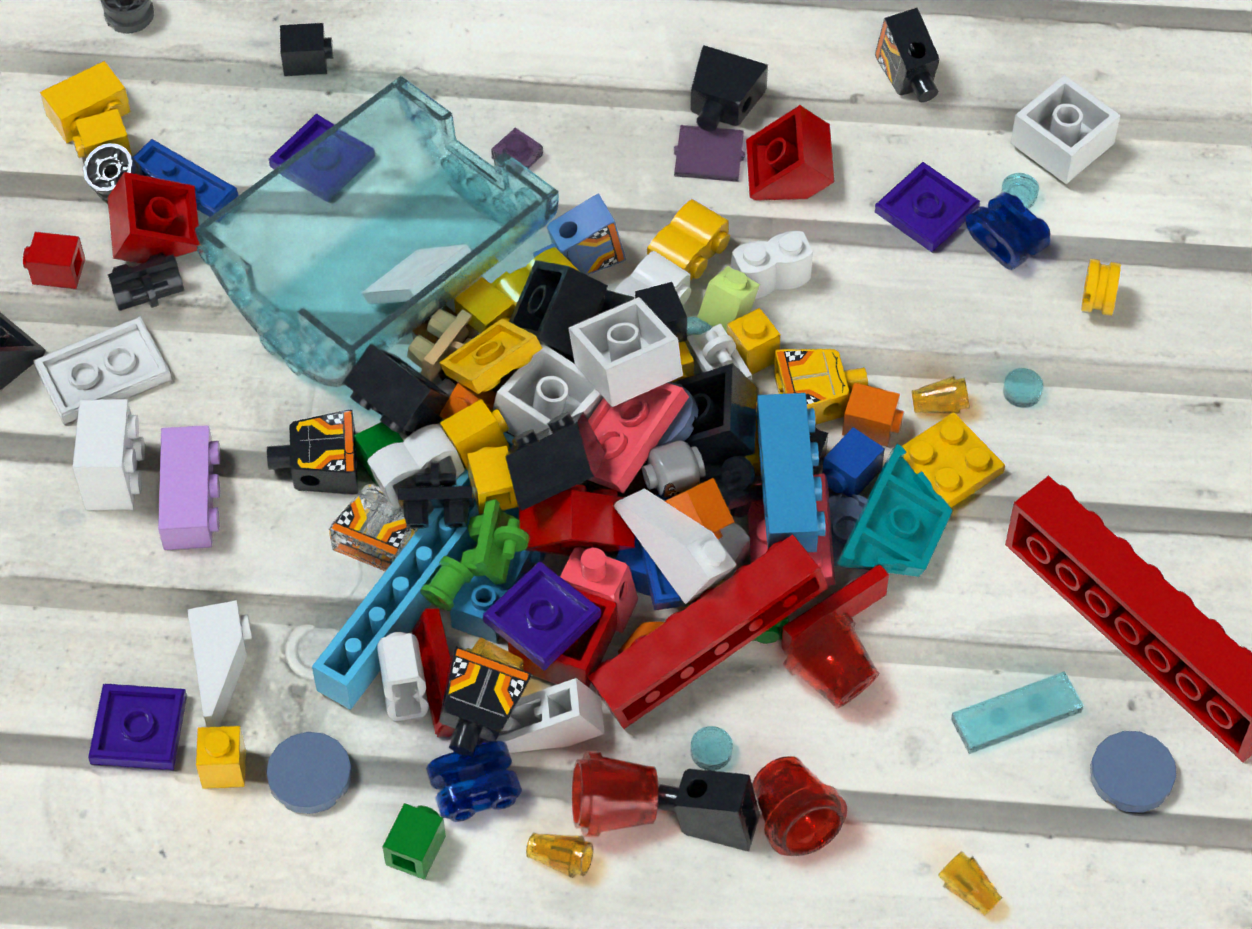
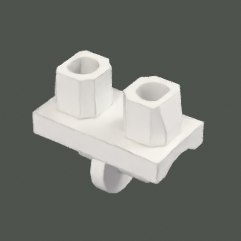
[686,324,752,382]

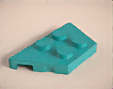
[837,444,953,577]

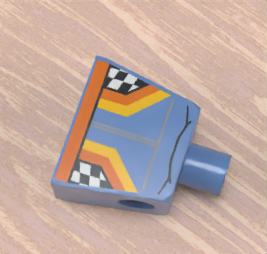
[533,193,626,275]

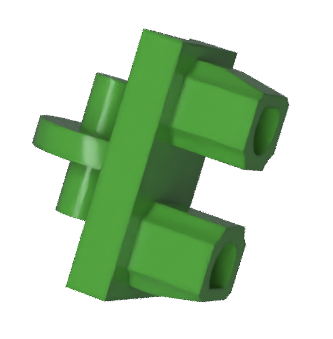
[461,499,529,585]

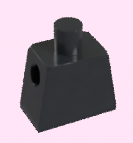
[691,45,768,132]
[655,769,760,852]

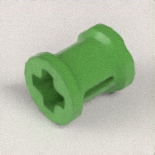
[420,556,473,611]

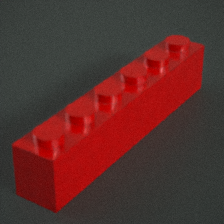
[588,534,828,730]

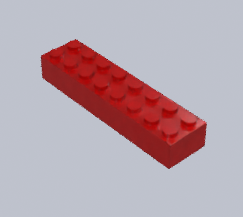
[1005,475,1252,763]

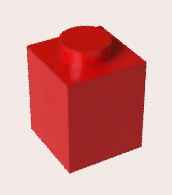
[23,232,85,289]

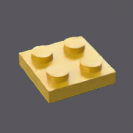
[439,319,543,394]
[902,412,1005,508]

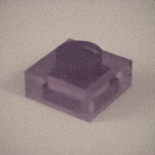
[491,127,543,177]

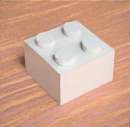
[1011,75,1121,184]
[569,297,683,407]
[493,344,603,437]
[73,399,145,510]

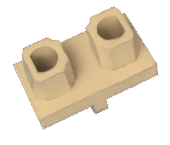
[407,308,472,382]

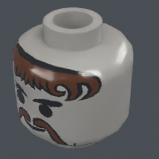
[642,440,705,499]

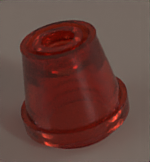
[783,611,880,709]
[572,751,658,837]
[752,756,847,856]

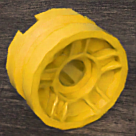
[1081,258,1121,316]

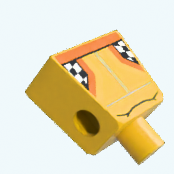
[773,349,868,425]

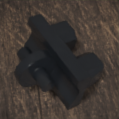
[107,253,185,311]
[700,456,763,518]
[398,462,474,529]

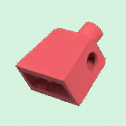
[560,547,638,633]

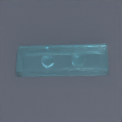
[951,671,1084,754]

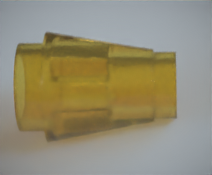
[911,375,970,414]
[526,833,593,878]
[938,851,1003,916]

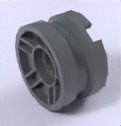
[101,0,154,33]
[83,143,143,202]

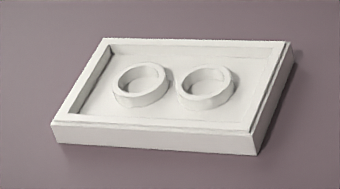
[361,244,474,304]
[33,317,172,424]

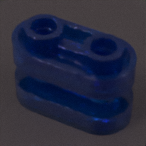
[966,192,1050,270]
[426,741,522,822]

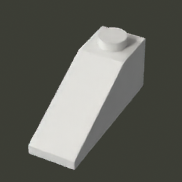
[613,488,736,604]
[187,600,252,727]
[473,678,605,757]

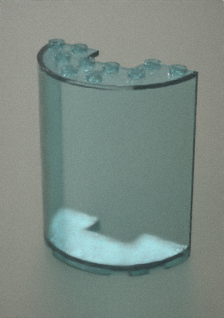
[195,76,559,387]

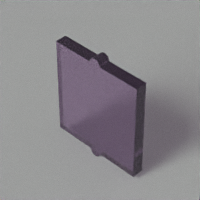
[674,125,745,182]

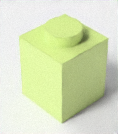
[697,266,760,333]

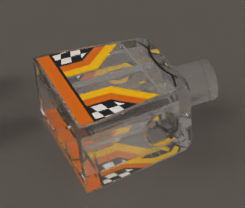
[329,484,418,572]

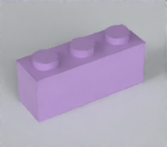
[158,425,221,550]

